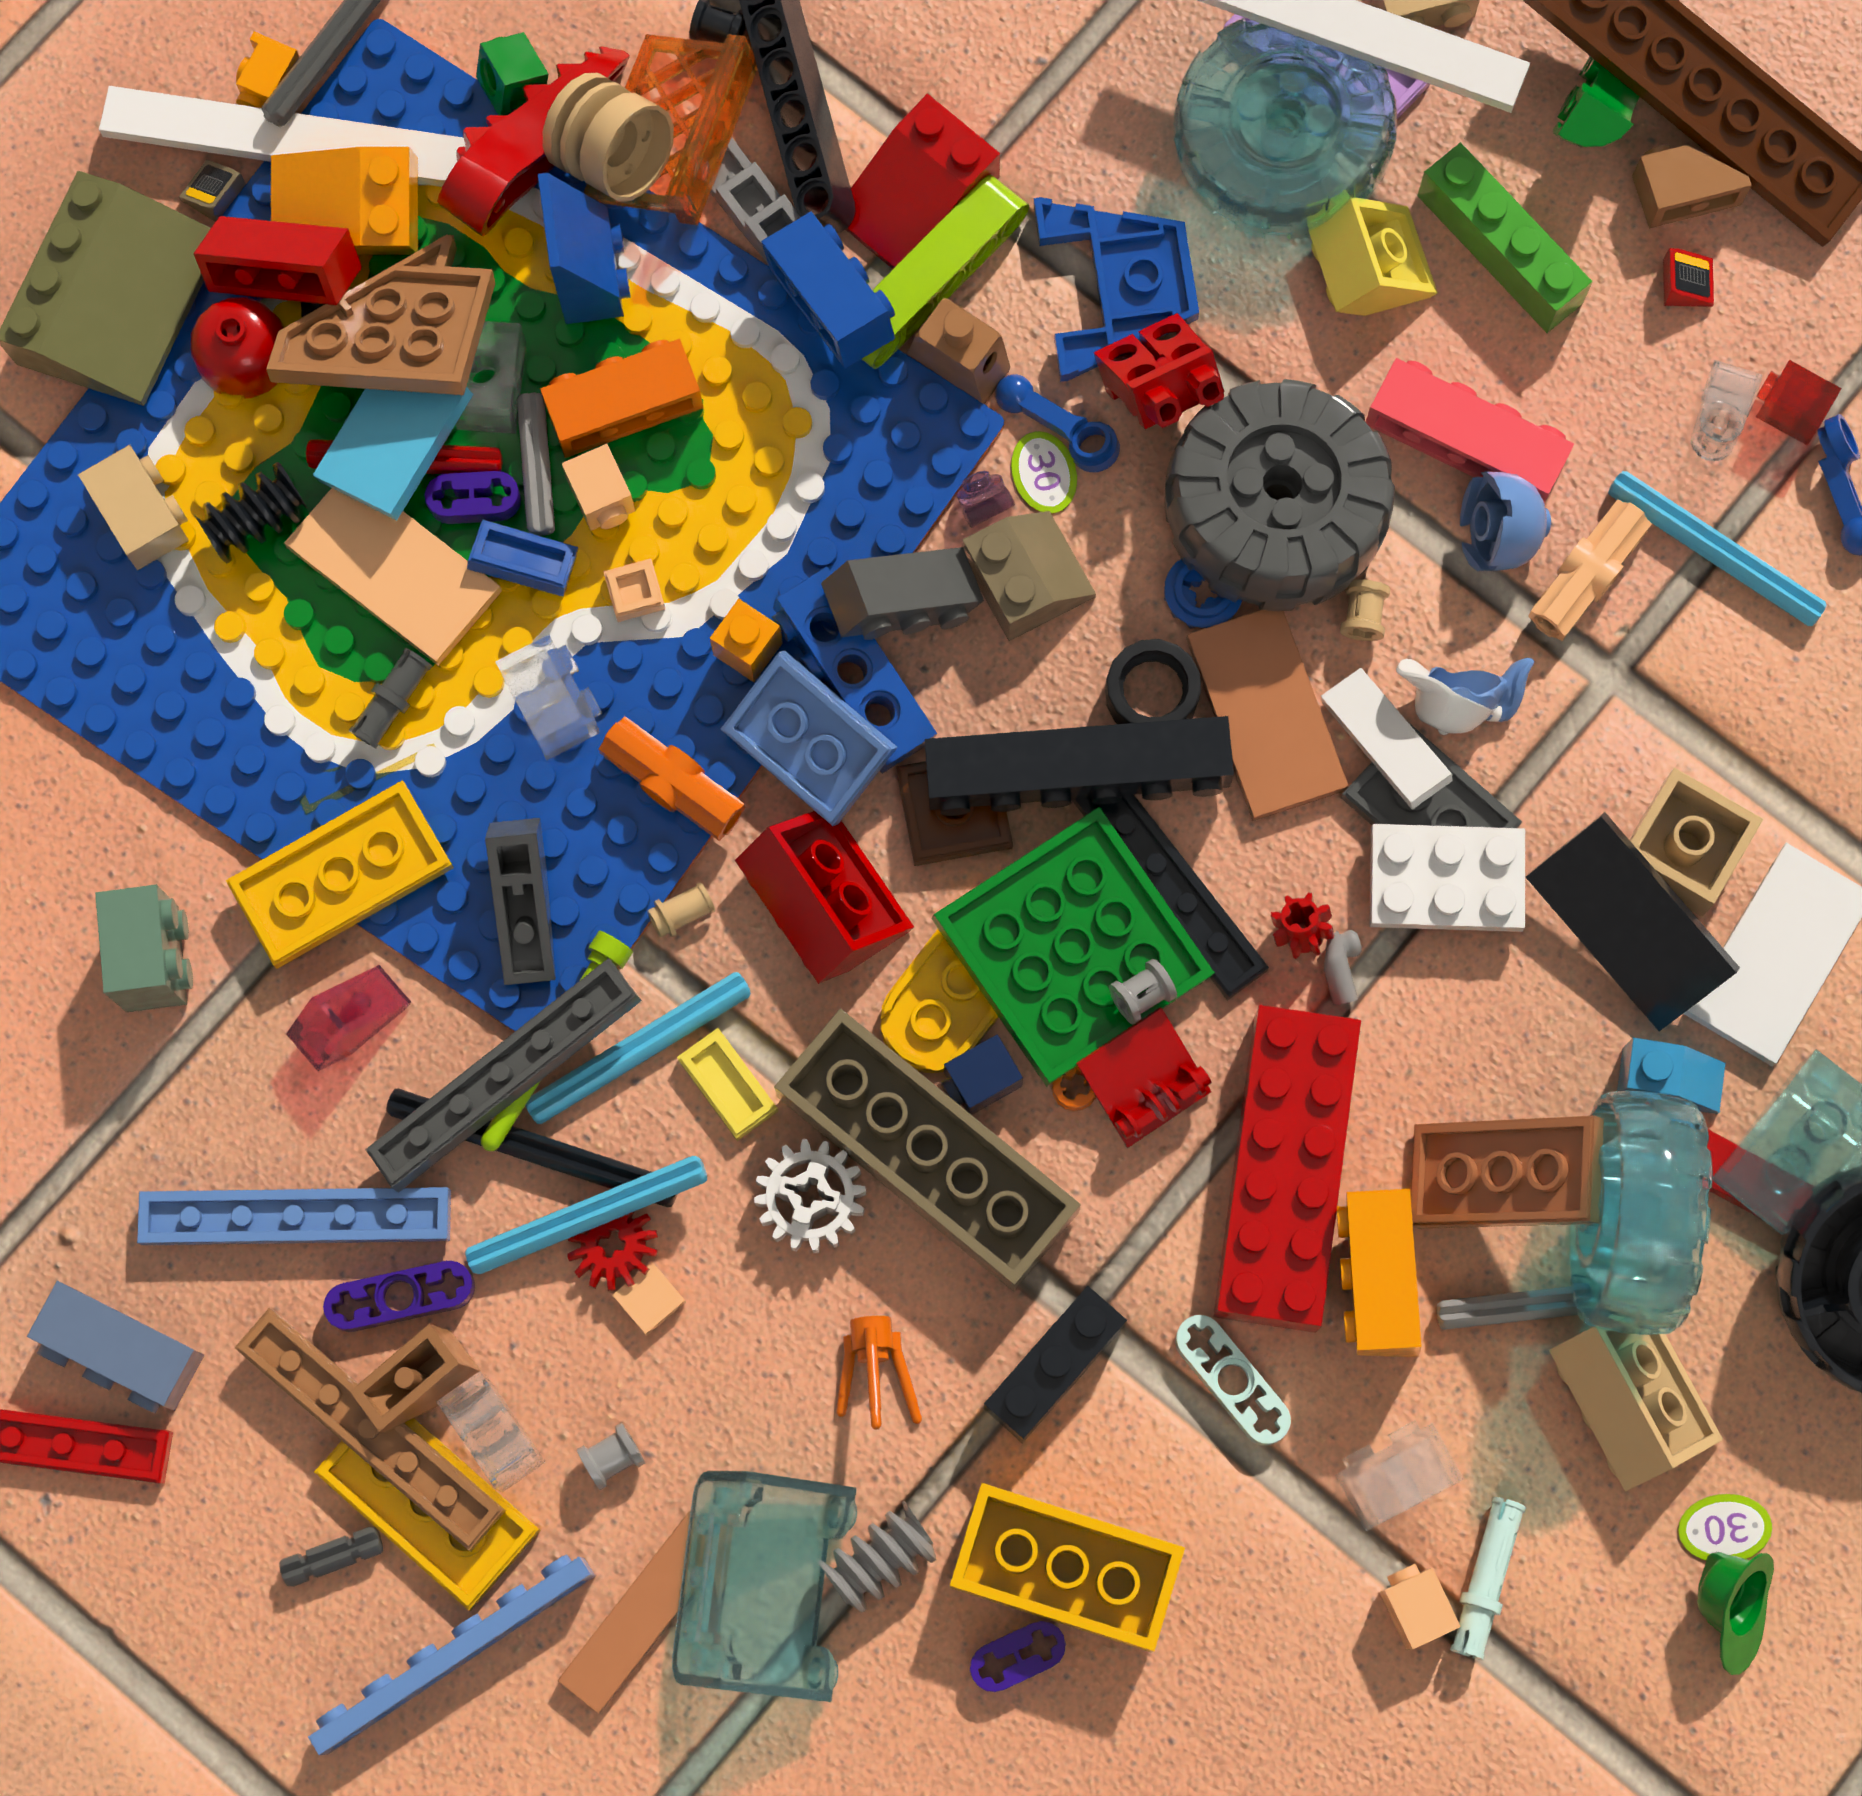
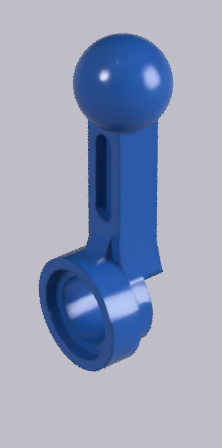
[995,374,1120,472]
[1817,414,1862,556]

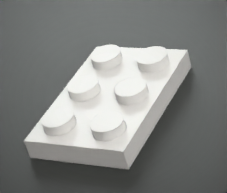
[1370,824,1525,932]

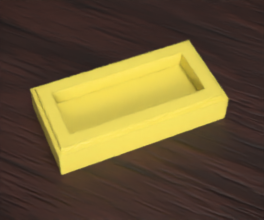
[677,1028,778,1141]

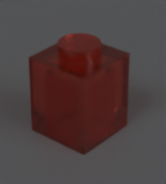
[1756,360,1842,445]

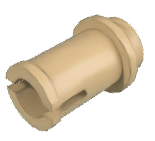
[647,882,715,937]

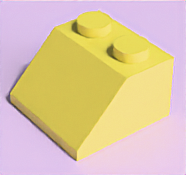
[1306,197,1438,316]

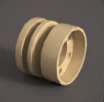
[542,73,674,202]

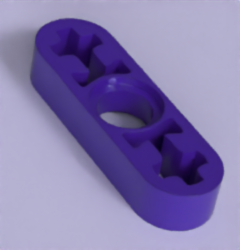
[323,1261,475,1332]

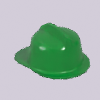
[1697,1552,1774,1675]

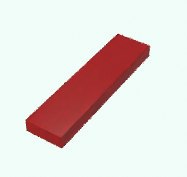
[0,1409,173,1484]

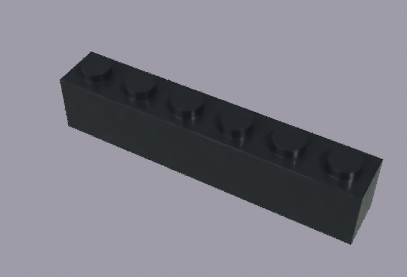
[925,716,1234,816]

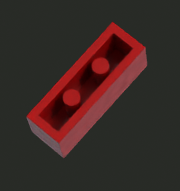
[193,216,362,305]

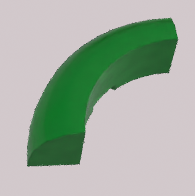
[1553,56,1640,147]

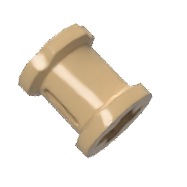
[1340,579,1390,641]

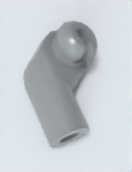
[1324,930,1362,1005]

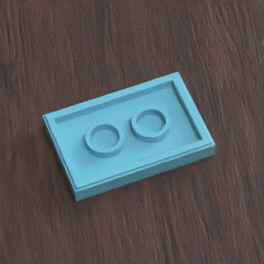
[313,387,474,521]

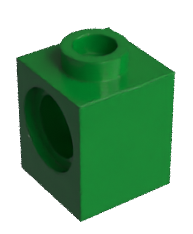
[476,32,549,115]

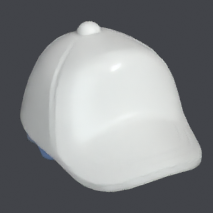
[1396,658,1534,735]

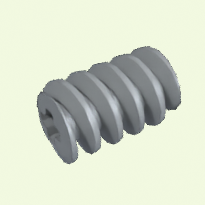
[818,1501,936,1612]

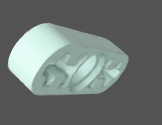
[1175,1315,1291,1445]

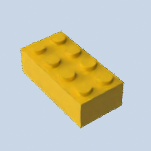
[950,1483,1185,1652]

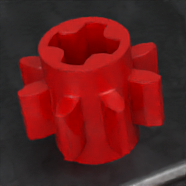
[1270,892,1335,959]

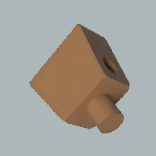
[907,298,1010,404]

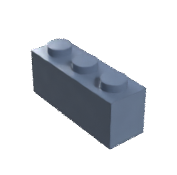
[27,1281,204,1413]

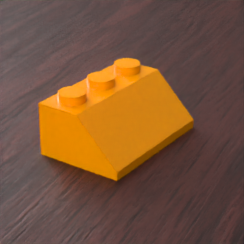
[1336,1188,1422,1357]

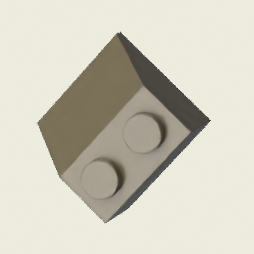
[963,511,1096,641]

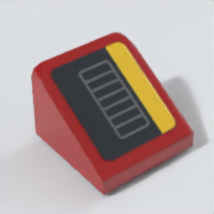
[1663,248,1714,307]

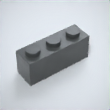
[821,547,984,640]

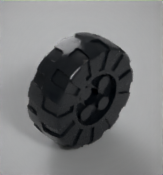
[1775,1165,1862,1393]

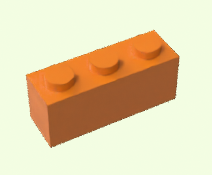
[540,338,703,458]

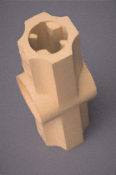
[1528,499,1652,641]

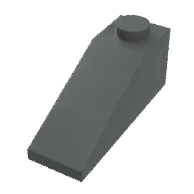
[485,818,556,985]

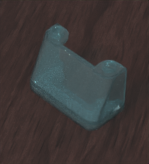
[672,1471,857,1702]

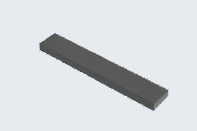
[365,958,642,1192]

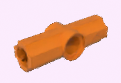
[598,716,745,841]

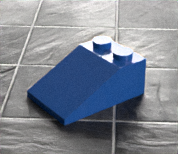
[538,173,631,324]

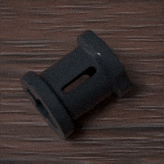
[689,0,746,53]

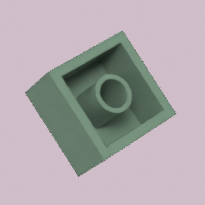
[95,884,193,1012]

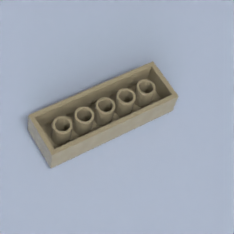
[774,1008,1081,1292]

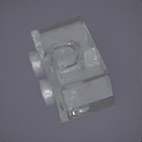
[455,321,526,434]

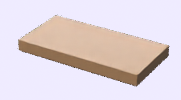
[284,488,502,666]

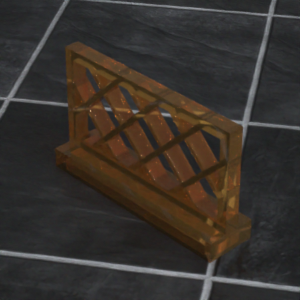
[583,34,757,225]

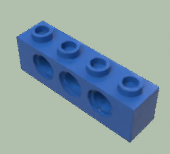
[772,566,937,774]

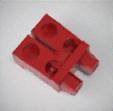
[1093,313,1225,430]

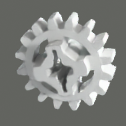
[754,1139,866,1253]

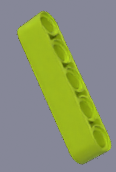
[862,175,1029,369]

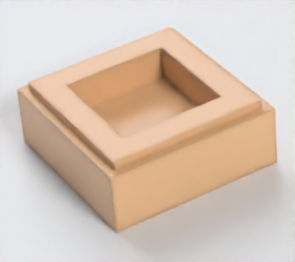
[603,559,665,622]
[612,1261,686,1336]

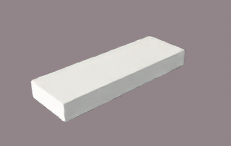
[1321,668,1453,810]

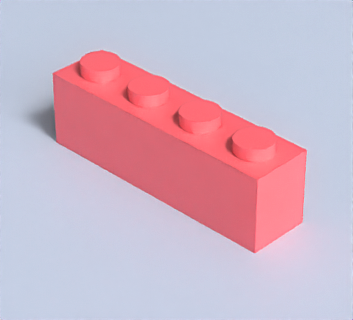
[1366,358,1574,503]

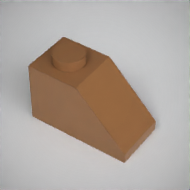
[1632,145,1752,229]
[350,1323,481,1433]

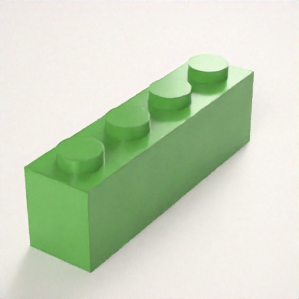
[1417,142,1593,333]

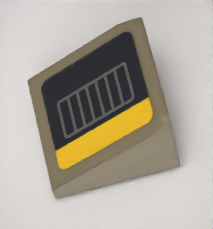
[179,160,246,222]

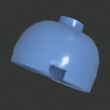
[1460,471,1551,571]

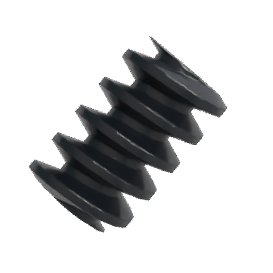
[194,462,308,564]

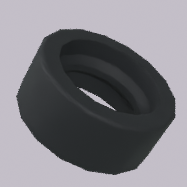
[1105,639,1201,724]

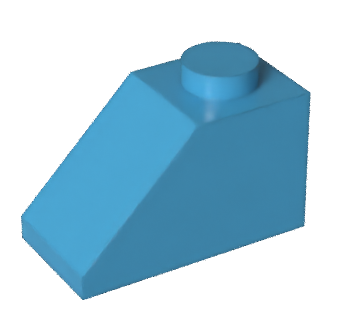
[1616,1037,1726,1114]

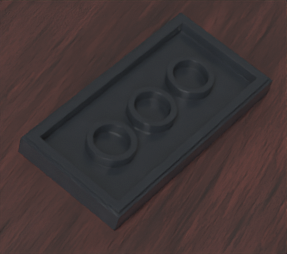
[1526,812,1740,1032]

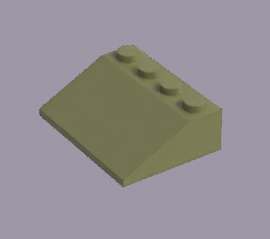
[0,171,211,406]

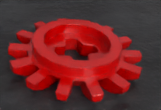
[567,1211,658,1291]

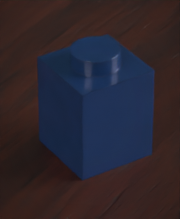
[940,1034,1023,1115]

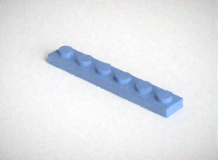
[137,1187,451,1245]
[308,1554,595,1755]

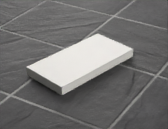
[1684,842,1862,1067]

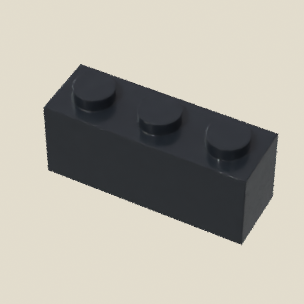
[983,1286,1127,1444]

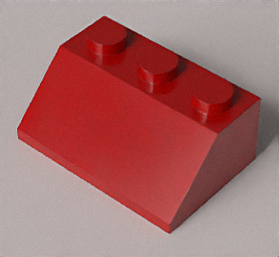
[735,811,914,984]

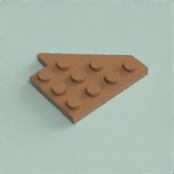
[266,235,496,395]

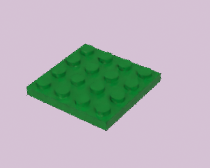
[931,807,1215,1087]

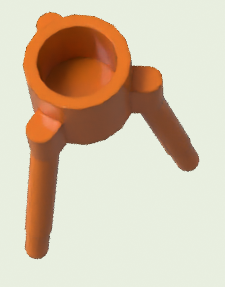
[836,1316,922,1430]

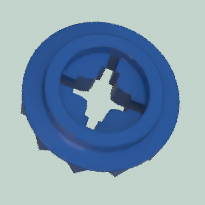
[1164,559,1242,629]

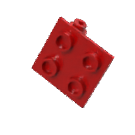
[1076,1007,1212,1148]

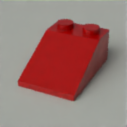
[845,93,1000,269]

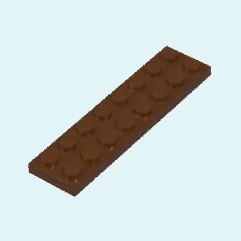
[1523,0,1862,247]

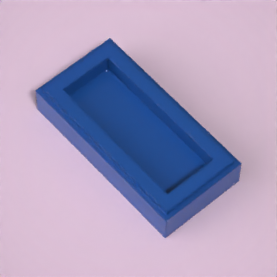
[467,519,578,597]

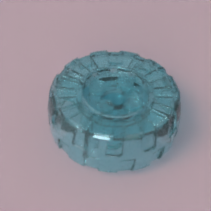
[1173,17,1397,240]
[1569,1091,1713,1335]

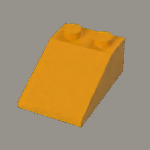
[271,147,418,255]

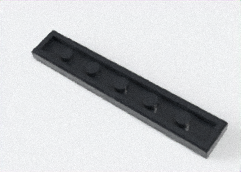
[1071,795,1269,1000]

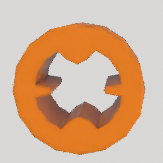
[1052,1066,1096,1112]

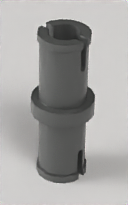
[349,648,432,749]

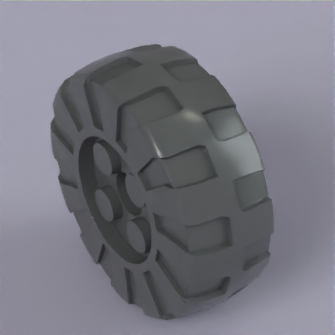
[1165,379,1395,611]

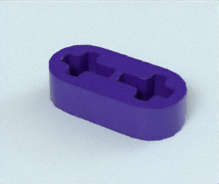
[425,471,521,524]
[970,1621,1066,1692]

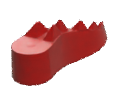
[437,47,630,236]

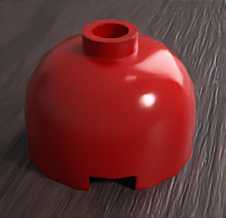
[191,297,285,398]

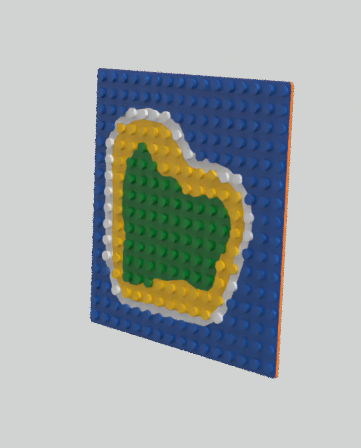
[0,19,1004,1032]

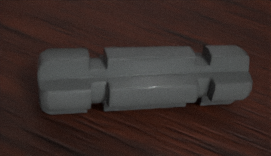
[279,1527,383,1587]

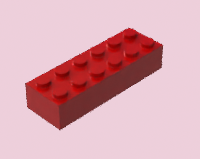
[1213,1005,1361,1333]

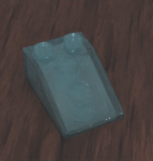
[1711,1049,1862,1235]

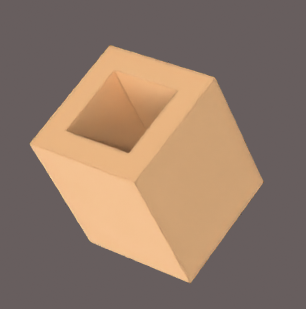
[562,444,635,531]
[1379,1564,1461,1650]

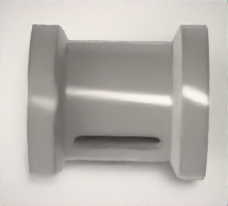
[1109,959,1177,1024]
[577,1423,645,1490]

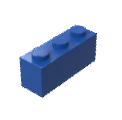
[761,211,895,369]

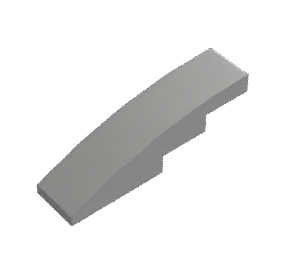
[687,130,801,263]

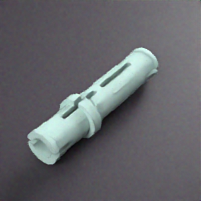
[1450,1497,1526,1660]

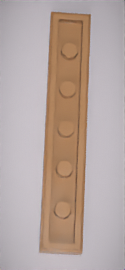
[235,1308,506,1552]

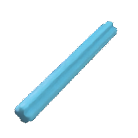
[1608,471,1827,626]
[525,972,751,1124]
[465,1156,707,1274]

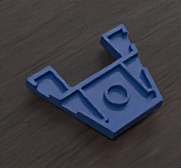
[1033,197,1199,382]

